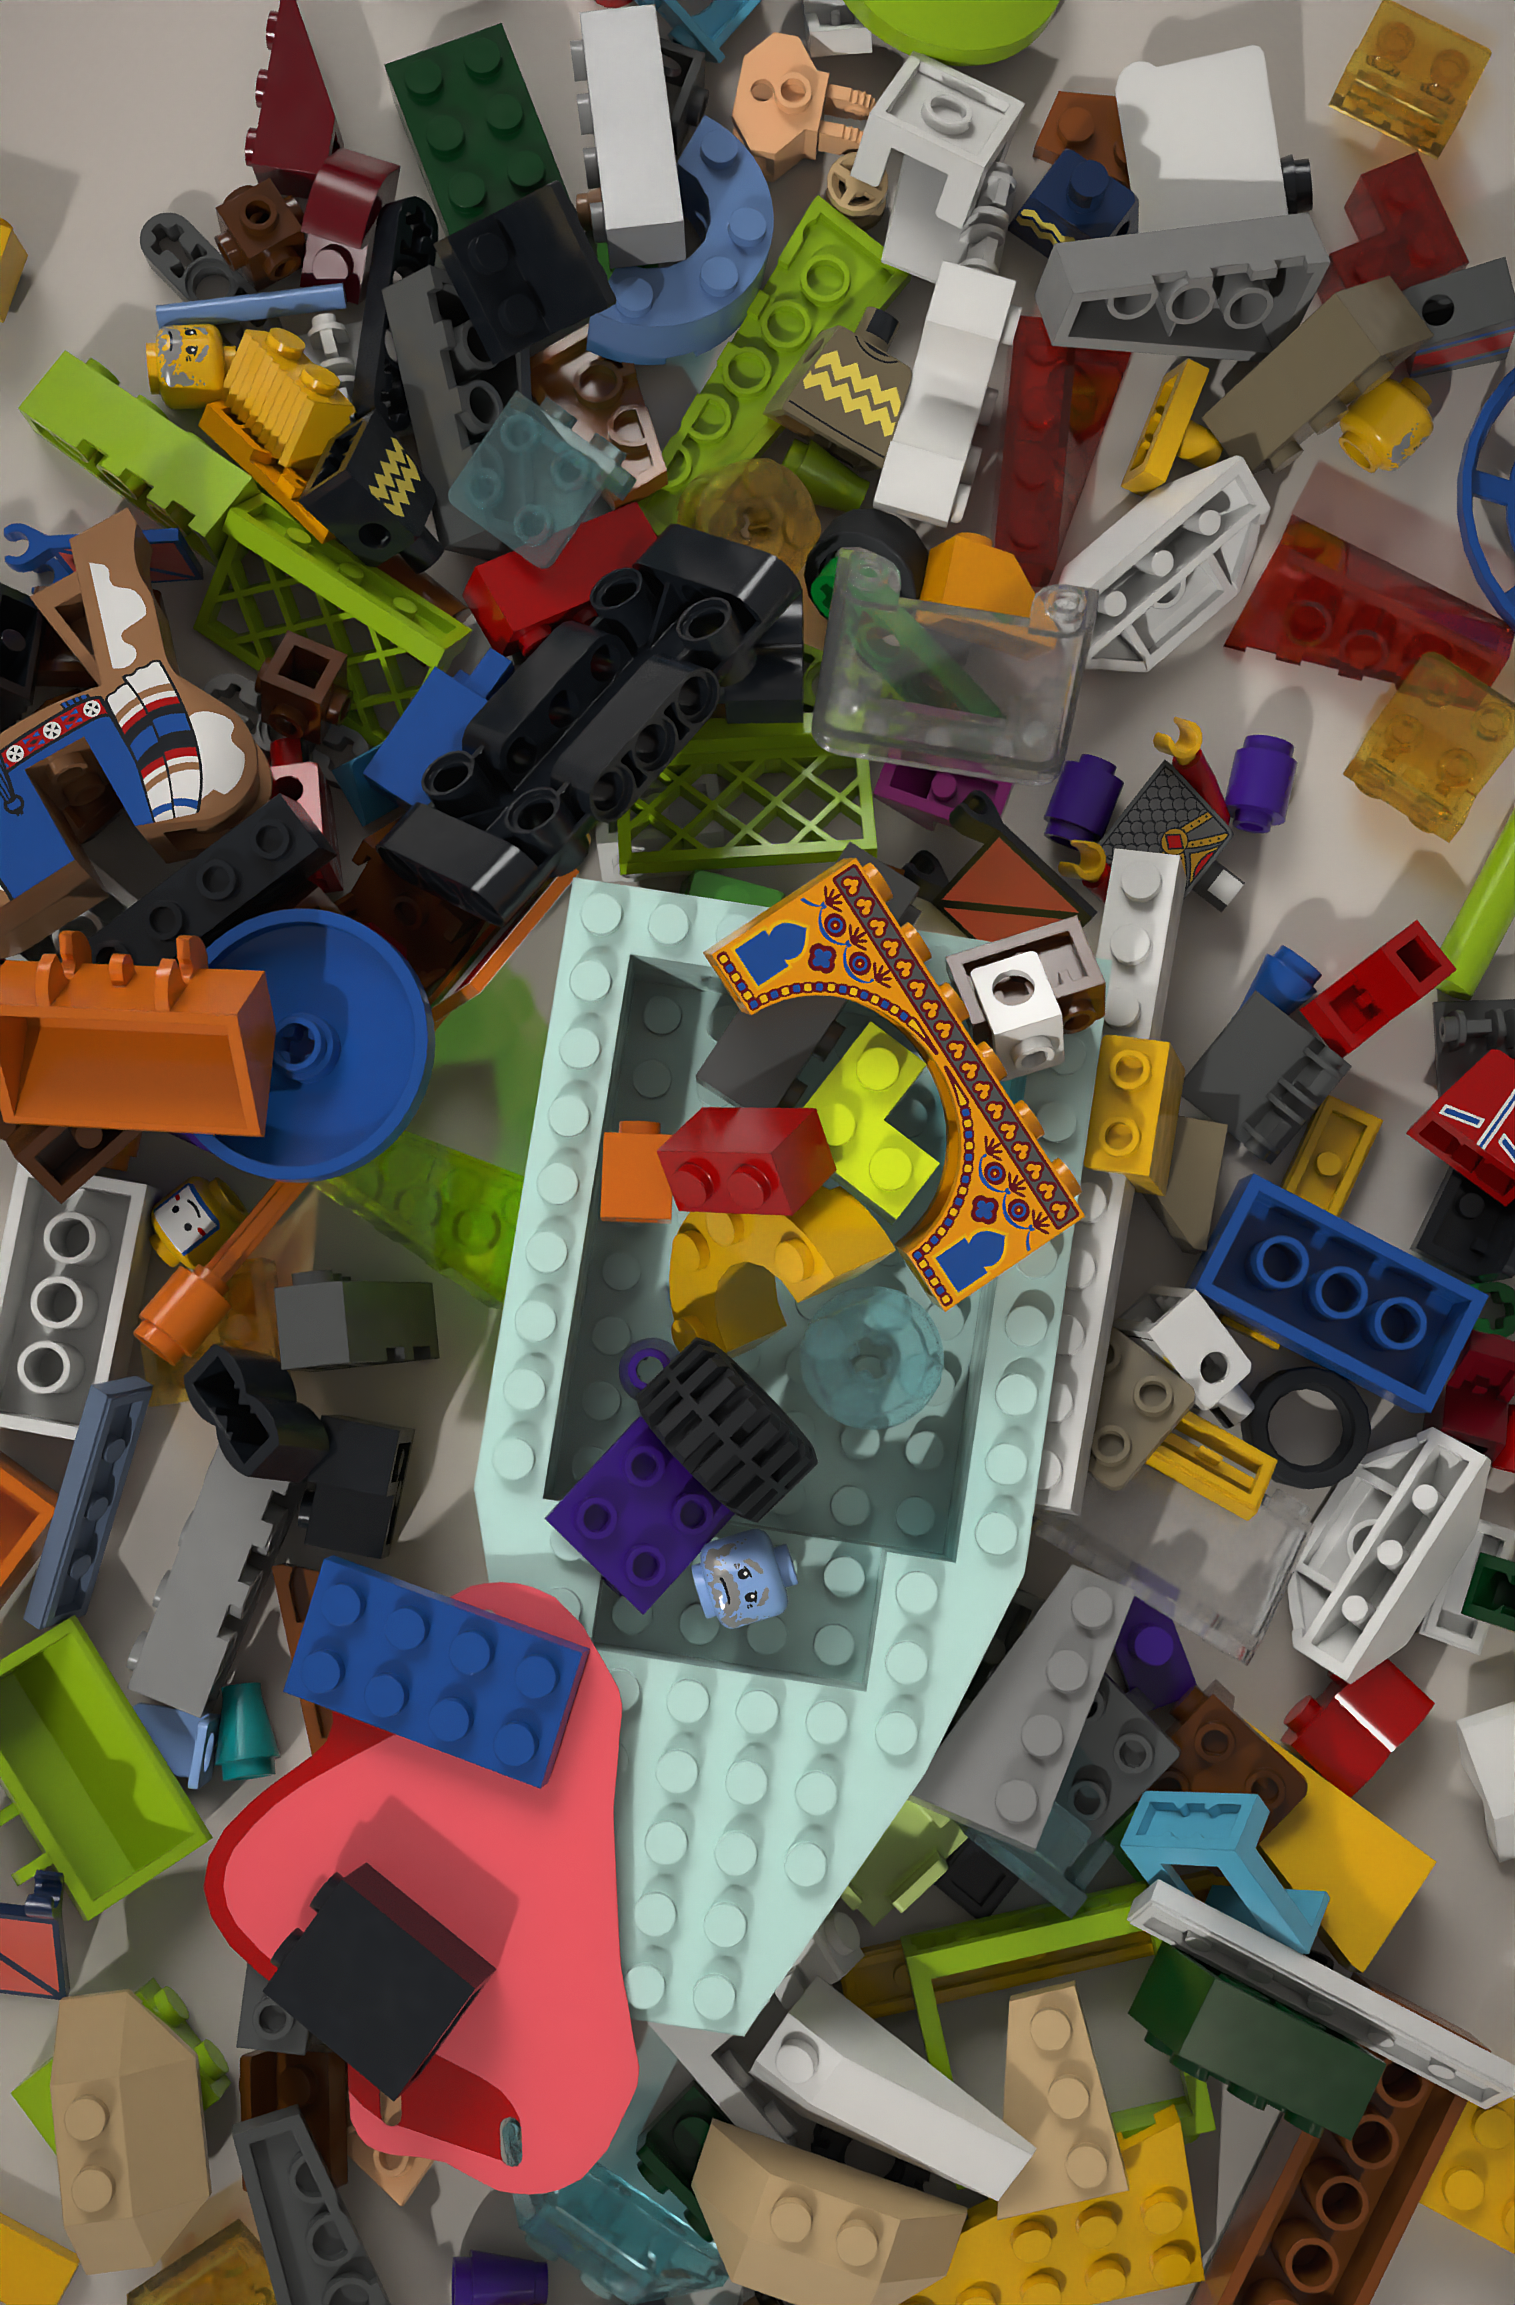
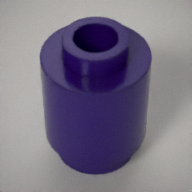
[1225,735,1298,833]
[1043,754,1124,851]

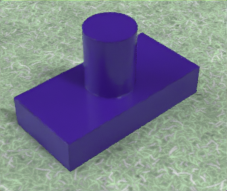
[1113,1568,1197,1711]

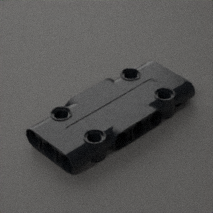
[375,523,802,928]

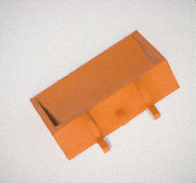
[0,930,276,1137]

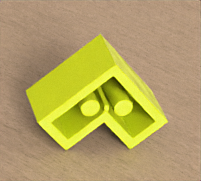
[803,1021,940,1225]

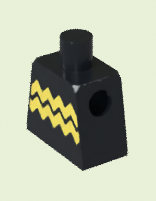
[298,409,444,574]

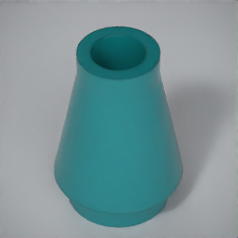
[215,1682,281,1782]

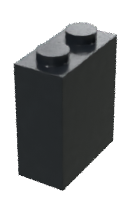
[262,1862,497,2101]

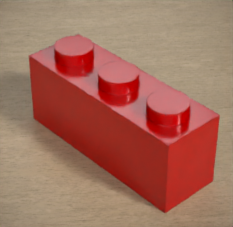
[462,501,658,657]

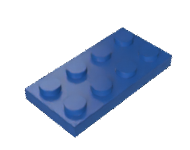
[283,1555,590,1789]

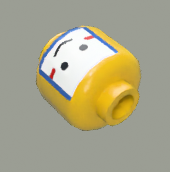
[149,1176,248,1270]

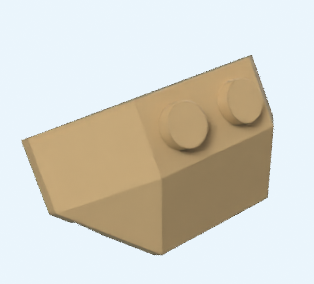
[50,1989,212,2275]
[691,2118,967,2305]

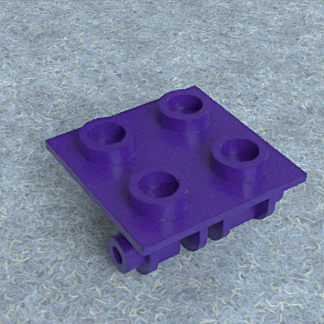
[544,1416,735,1615]

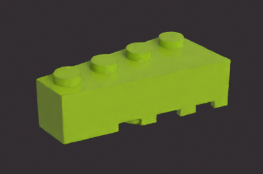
[18,350,267,567]

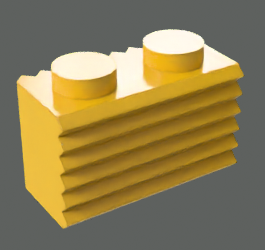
[220,328,356,470]

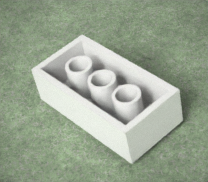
[0,1162,163,1440]

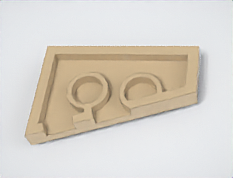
[997,1980,1129,2220]

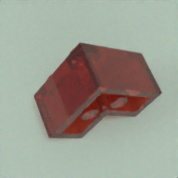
[1317,151,1469,304]

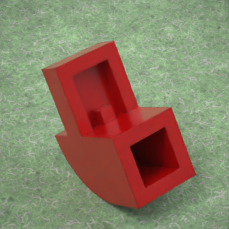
[1300,920,1457,1058]

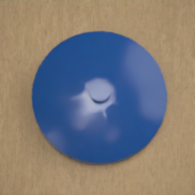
[194,908,435,1183]

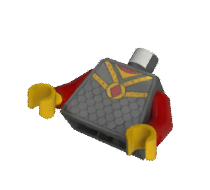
[1058,717,1245,912]

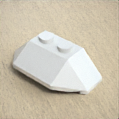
[1047,455,1271,672]
[1285,1427,1491,1684]

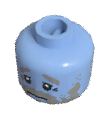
[691,1529,799,1629]

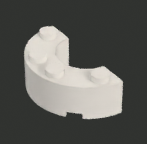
[873,260,1023,528]

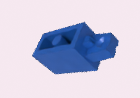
[362,648,515,811]

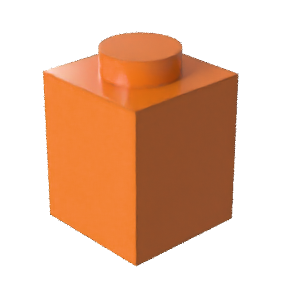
[600,1121,673,1224]

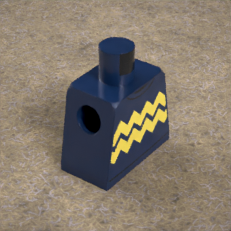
[1008,148,1139,259]

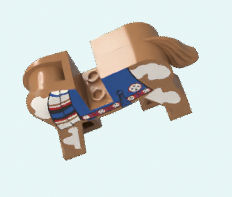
[0,507,273,959]

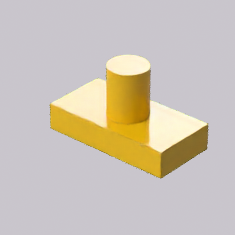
[1121,358,1223,497]

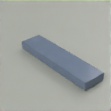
[23,1375,153,1630]

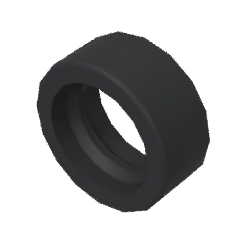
[803,509,929,636]
[1240,1366,1371,1490]

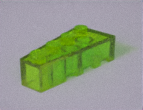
[308,1130,525,1310]

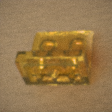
[1328,0,1492,160]

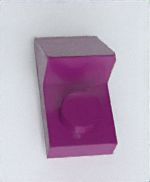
[873,735,1015,831]

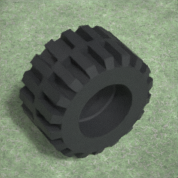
[635,1337,818,1523]

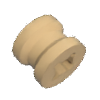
[825,152,888,231]

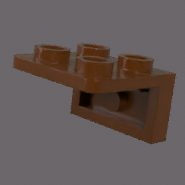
[1136,1679,1308,1877]

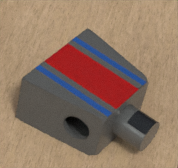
[1402,257,1515,378]

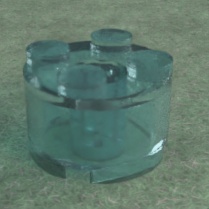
[798,1286,944,1430]

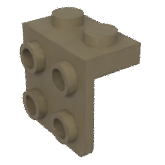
[1087,1326,1196,1491]

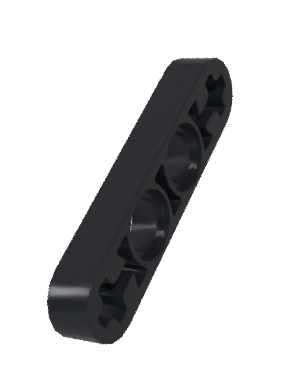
[352,196,439,433]

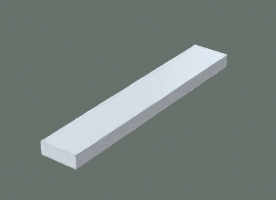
[1127,1879,1515,2109]

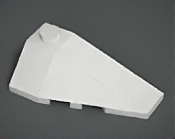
[749,1975,1037,2201]

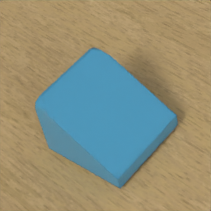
[331,742,399,827]

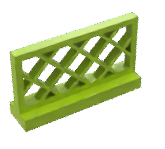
[193,492,473,747]
[617,709,878,875]

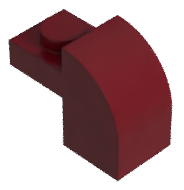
[300,148,401,305]
[1422,1329,1515,1466]

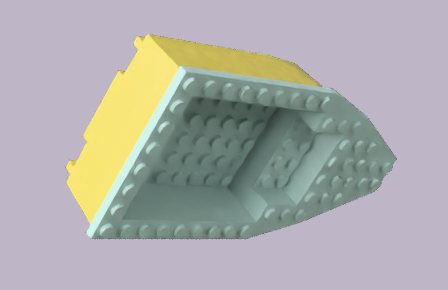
[474,877,1112,2036]

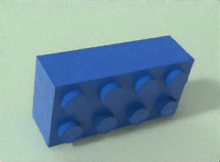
[1184,1173,1489,1413]

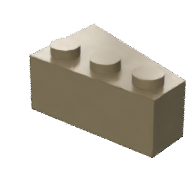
[1201,275,1434,474]

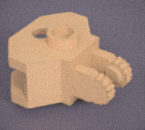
[732,32,876,182]

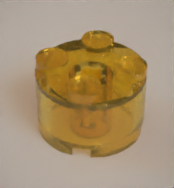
[676,458,821,575]

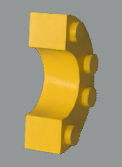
[669,1186,896,1358]

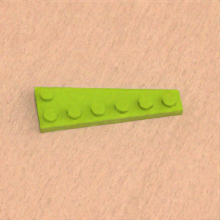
[637,195,912,537]

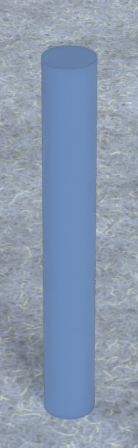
[156,283,347,329]

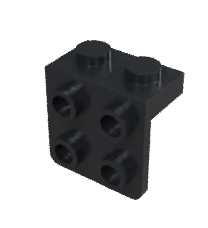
[1410,1166,1515,1283]

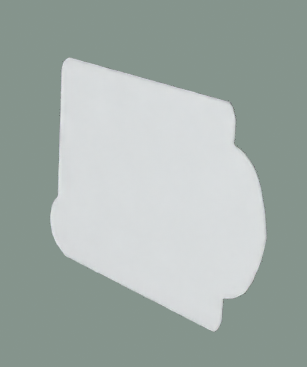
[1115,45,1288,233]

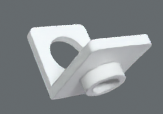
[971,951,1065,1082]

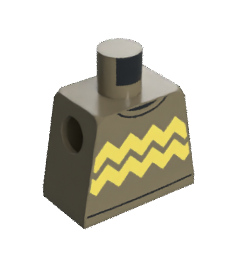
[763,307,912,473]

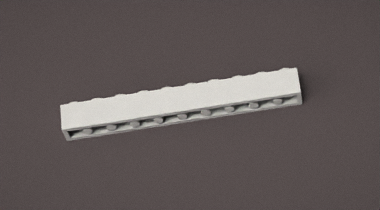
[1034,848,1187,1516]

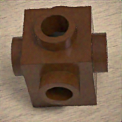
[214,178,306,292]
[254,630,353,746]

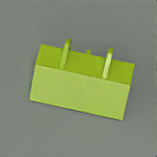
[0,1615,213,1921]

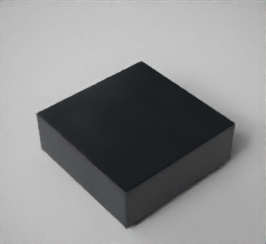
[934,1828,1024,1919]

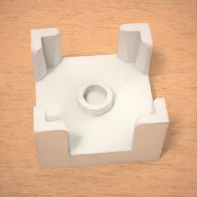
[850,51,1025,229]

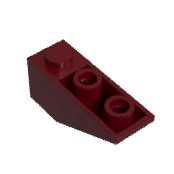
[245,0,344,199]

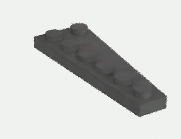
[232,2104,391,2305]

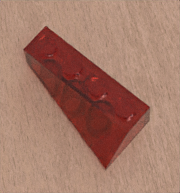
[990,315,1131,588]
[1223,514,1515,710]

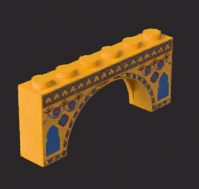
[703,858,1085,1312]

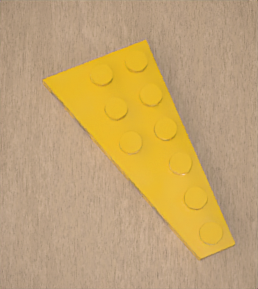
[899,2104,1205,2305]

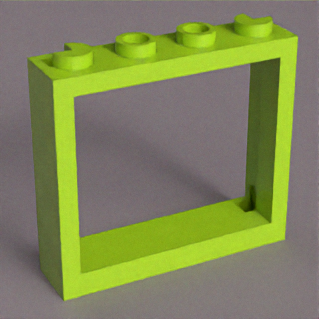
[900,1880,1216,2190]

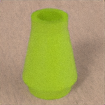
[773,438,870,512]

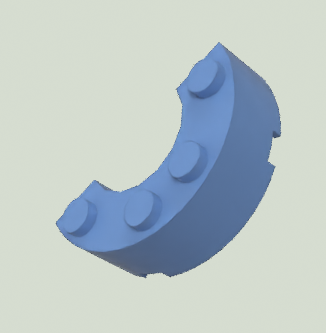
[586,115,774,365]

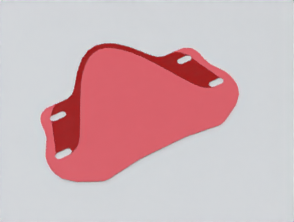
[203,1582,639,2195]

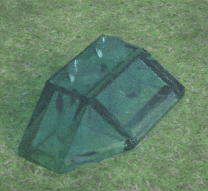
[502,2117,729,2305]

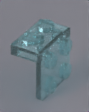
[448,390,637,569]

